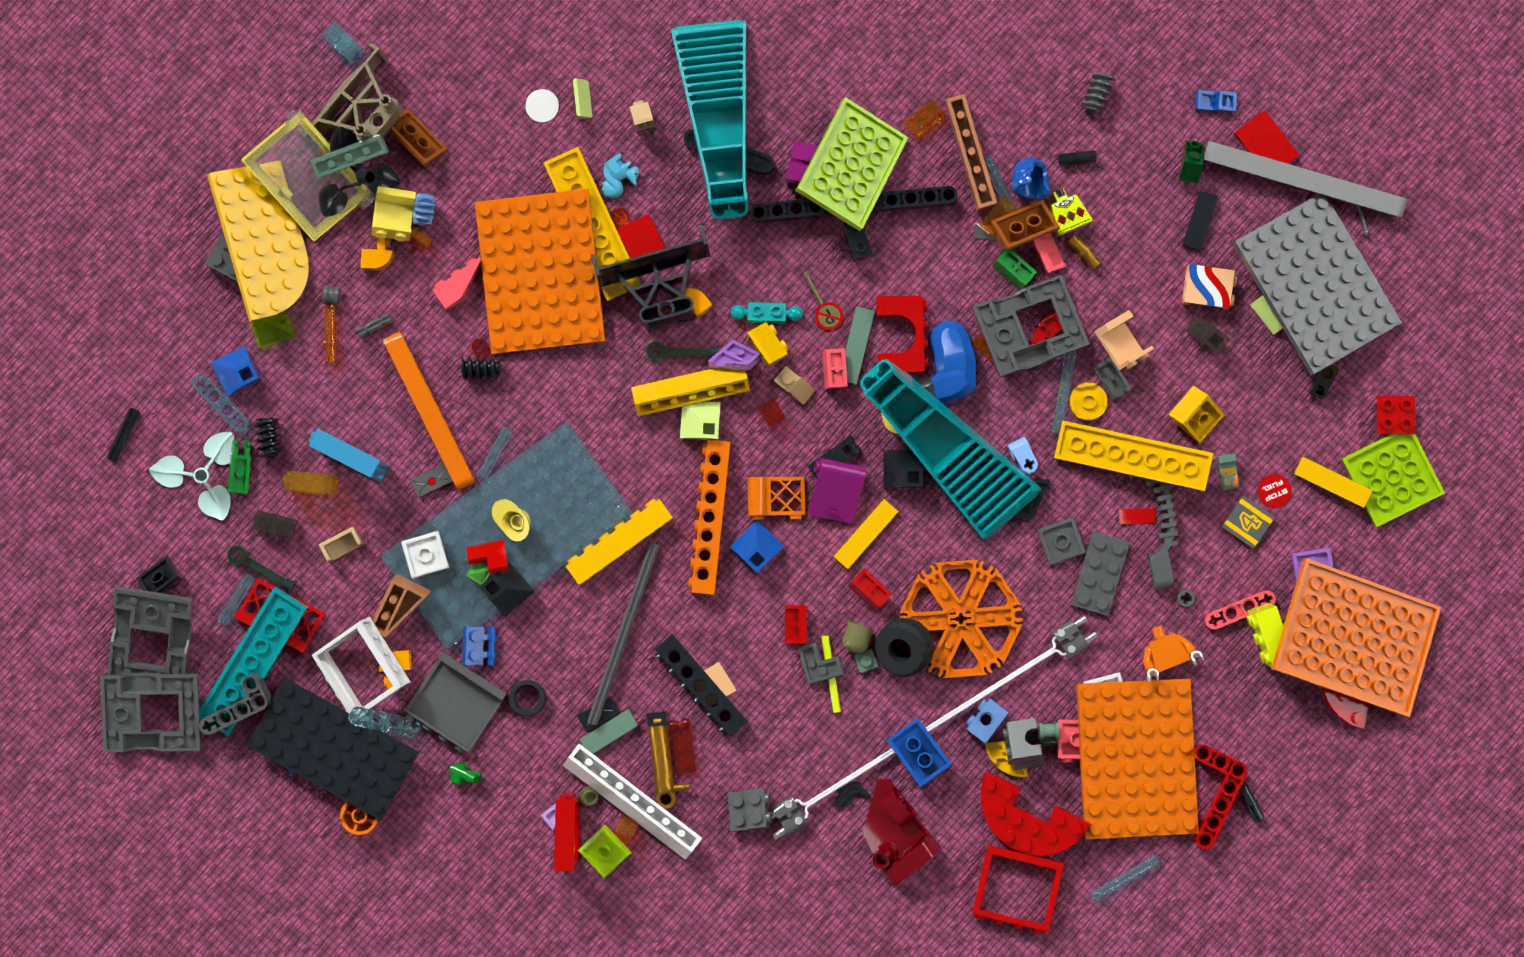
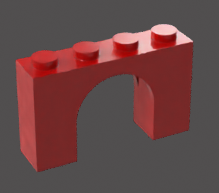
[876,295,928,374]

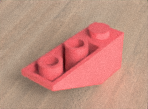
[432,257,481,311]

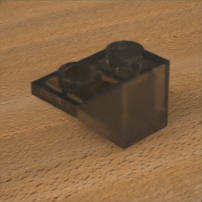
[1186,317,1230,356]

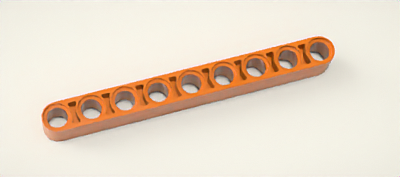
[383,331,476,491]

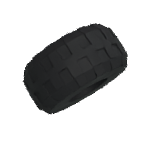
[875,618,934,677]

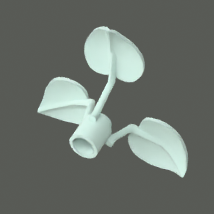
[149,432,234,520]

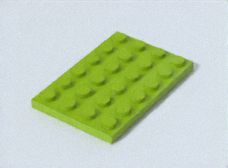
[795,97,909,231]

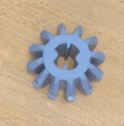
[412,193,435,226]

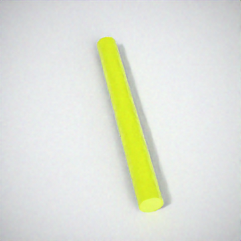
[821,636,841,713]

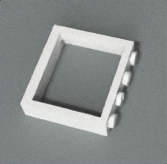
[312,617,411,718]

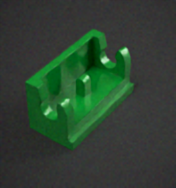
[993,249,1037,291]

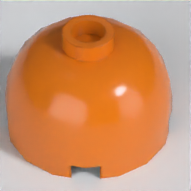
[340,802,379,836]

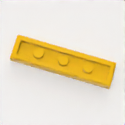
[1294,457,1373,508]
[833,499,898,569]

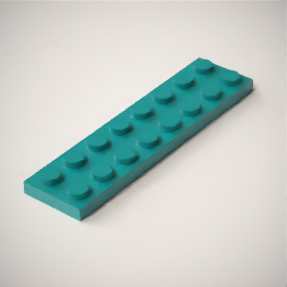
[200,587,308,736]

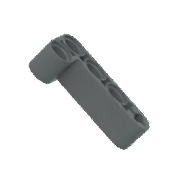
[199,673,272,735]

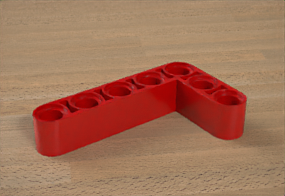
[1193,744,1247,849]

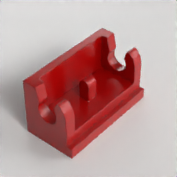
[848,568,892,611]
[785,605,806,644]

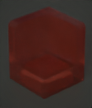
[757,398,785,427]

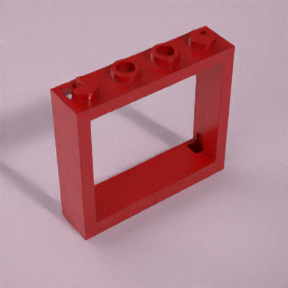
[554,793,580,871]
[971,845,1064,934]

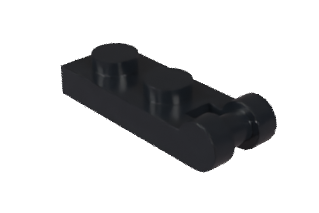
[807,435,862,479]

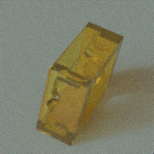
[282,470,338,496]

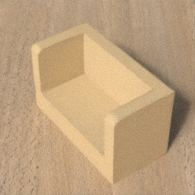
[318,527,364,562]

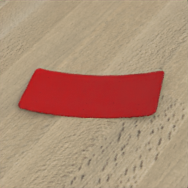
[1119,508,1156,524]

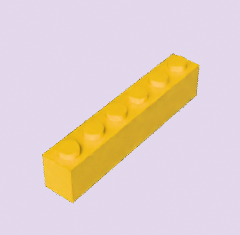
[631,368,750,416]
[566,499,673,585]

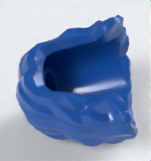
[1011,157,1051,200]

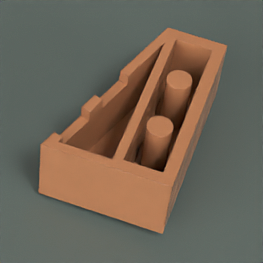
[372,574,431,638]

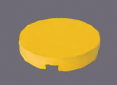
[1069,383,1108,421]

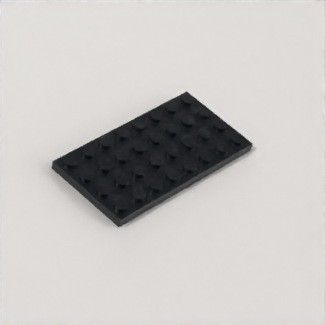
[246,678,420,821]

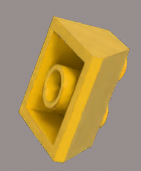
[747,322,789,368]
[1168,386,1225,444]

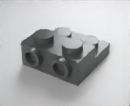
[728,788,772,832]

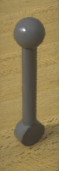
[1355,204,1370,237]

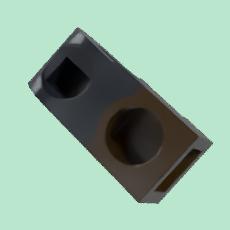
[1308,364,1339,400]

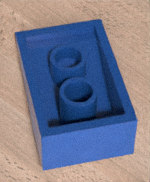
[887,717,952,789]

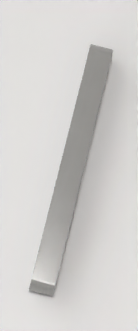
[1203,141,1408,217]

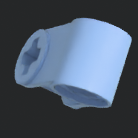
[1007,437,1038,475]

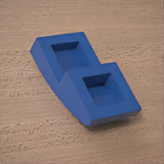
[1195,90,1237,112]

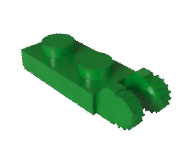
[227,439,251,494]

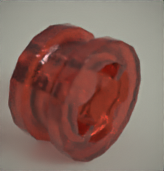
[471,338,489,356]

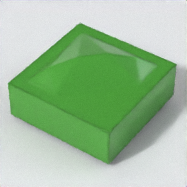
[466,563,491,585]

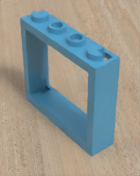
[309,428,389,483]

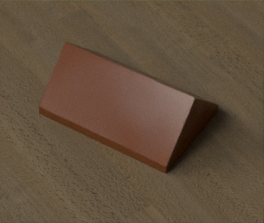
[389,109,447,169]
[991,200,1060,250]

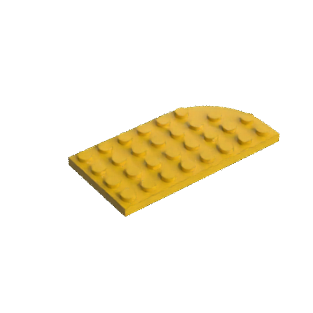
[207,160,309,322]

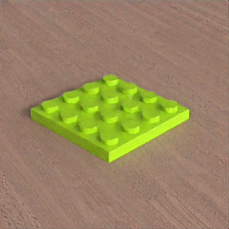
[1341,434,1445,528]

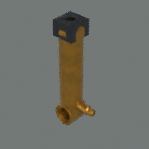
[647,711,690,809]

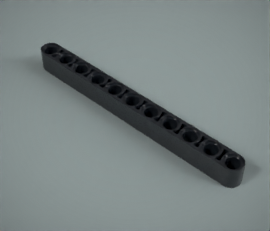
[750,186,958,223]

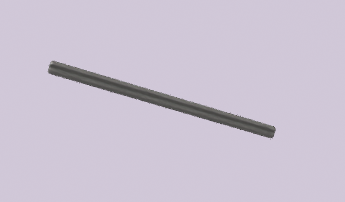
[587,543,659,726]

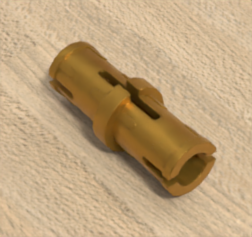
[1068,234,1102,270]

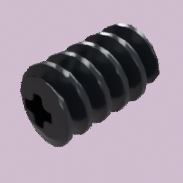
[461,355,501,381]
[255,417,282,458]

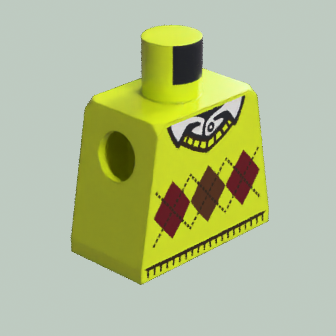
[1050,188,1093,237]

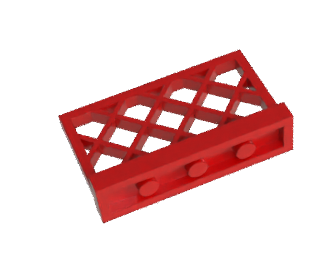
[234,578,325,656]

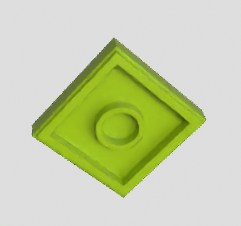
[578,825,632,878]

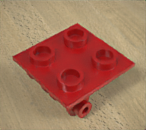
[1377,395,1415,435]

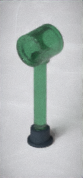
[646,341,719,362]
[227,546,297,594]

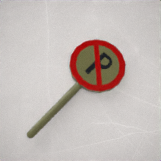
[804,272,843,330]

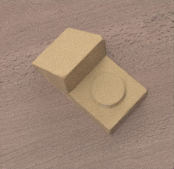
[774,366,816,405]

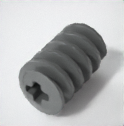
[1081,73,1116,115]

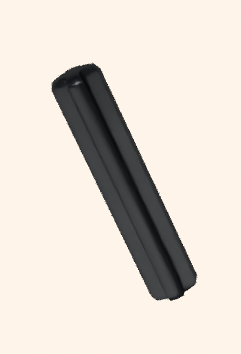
[107,407,139,462]

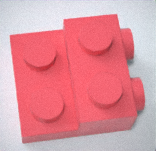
[1057,720,1080,762]

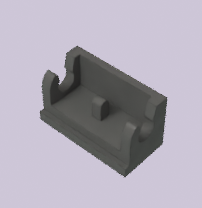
[1093,357,1132,400]

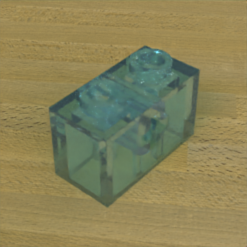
[322,21,365,65]

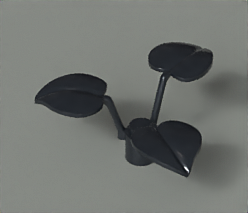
[318,127,401,217]

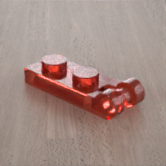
[670,718,697,774]

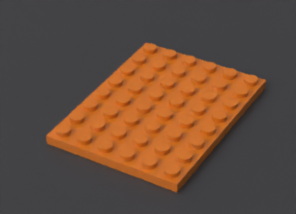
[475,189,606,354]
[1271,558,1441,717]
[1076,679,1198,839]

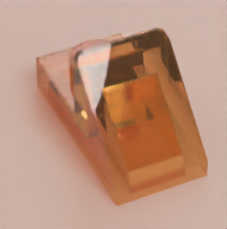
[613,812,638,848]

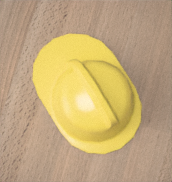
[492,499,531,541]

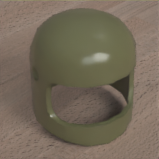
[842,620,874,653]

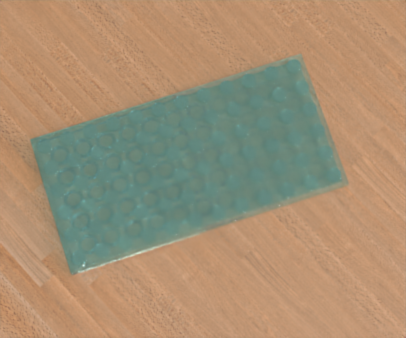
[380,421,633,650]

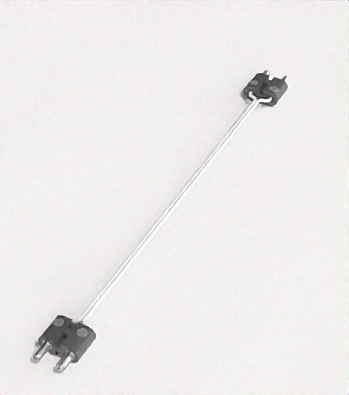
[771,616,1098,840]

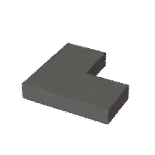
[798,642,846,685]

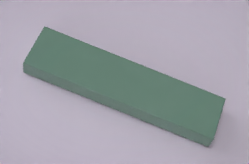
[310,134,389,179]
[845,306,875,385]

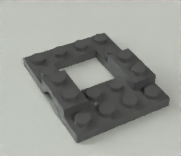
[972,275,1090,378]
[108,586,193,675]
[100,672,201,752]

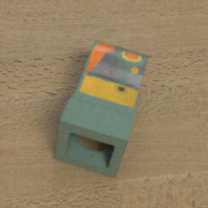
[1215,453,1239,491]

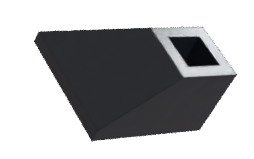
[883,450,923,488]
[479,563,535,617]

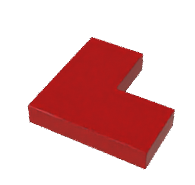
[466,540,508,574]

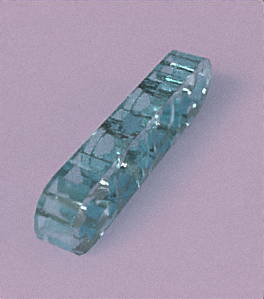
[192,374,250,433]
[348,707,421,738]

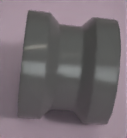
[323,285,341,306]

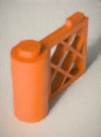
[747,477,805,520]

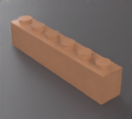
[945,94,997,212]

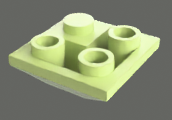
[680,401,721,440]

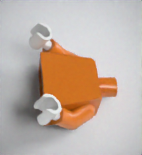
[1143,625,1204,682]

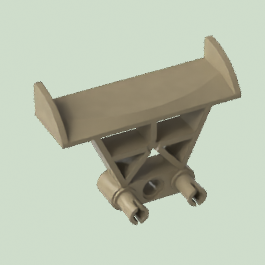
[296,42,403,146]

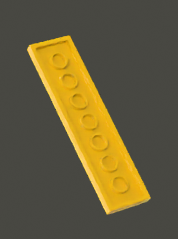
[543,147,641,302]
[1054,420,1214,491]

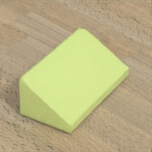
[573,78,592,120]

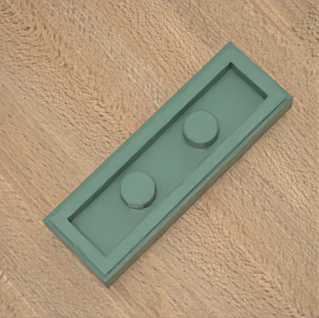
[579,709,638,754]

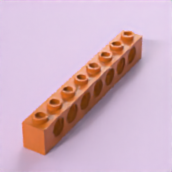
[688,439,730,595]

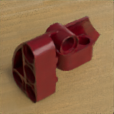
[862,779,941,886]

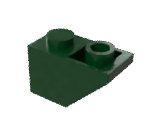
[1179,140,1204,184]

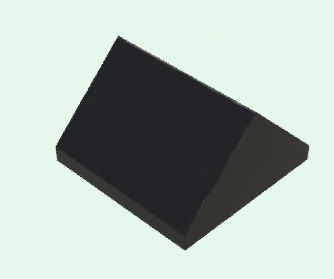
[137,555,185,594]

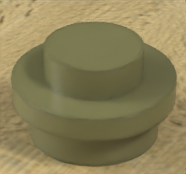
[579,786,599,806]

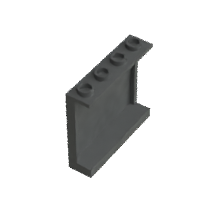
[404,652,508,753]

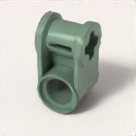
[1039,722,1060,746]

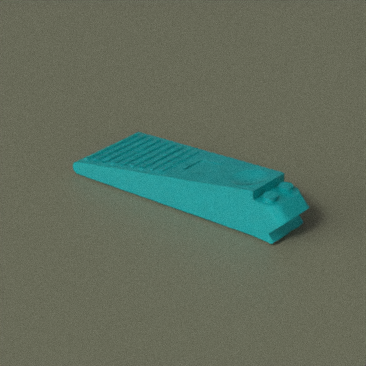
[671,20,748,219]
[860,360,1041,540]

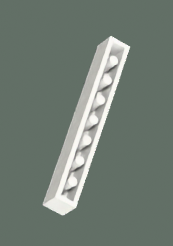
[563,744,702,860]

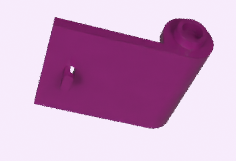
[808,458,866,524]

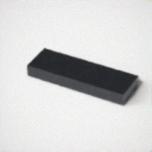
[1182,190,1218,251]

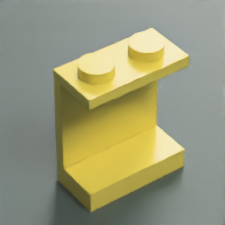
[371,186,416,241]

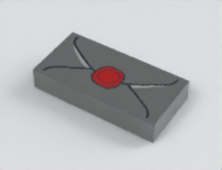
[410,464,453,498]

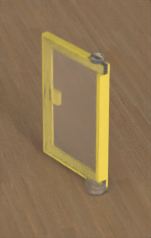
[241,110,376,241]

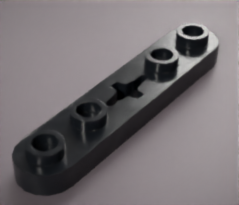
[684,129,774,174]

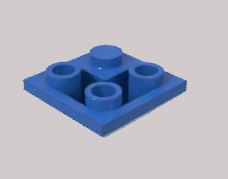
[211,346,262,397]
[730,520,784,574]

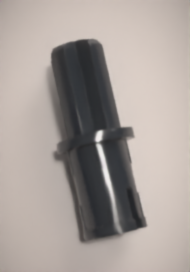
[1058,150,1096,165]
[1239,784,1264,823]

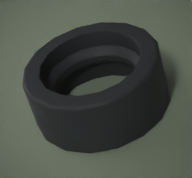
[509,680,546,716]

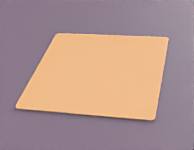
[694,662,736,706]

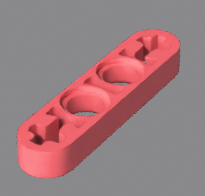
[1204,590,1276,629]

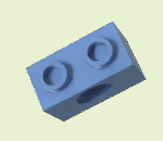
[966,698,1009,744]

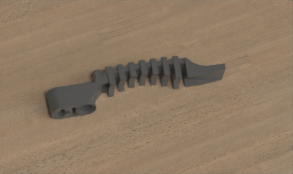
[1146,480,1178,590]

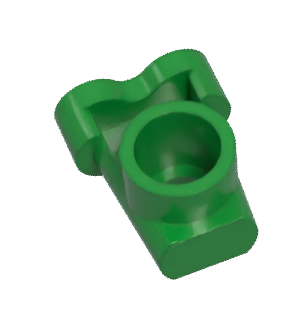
[449,762,482,785]

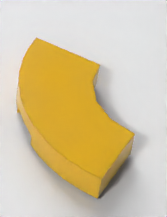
[985,741,1028,777]

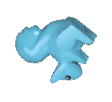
[602,153,639,199]

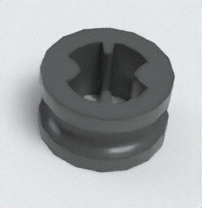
[1177,590,1195,607]

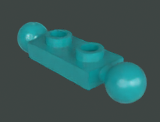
[730,302,803,324]

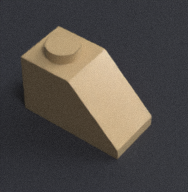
[630,100,655,132]

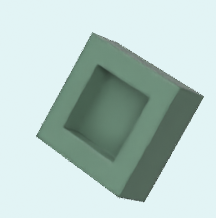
[854,649,878,673]

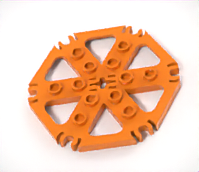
[899,560,1023,678]

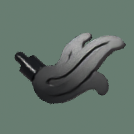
[832,781,871,807]

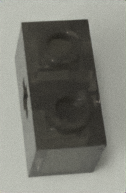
[252,510,298,539]

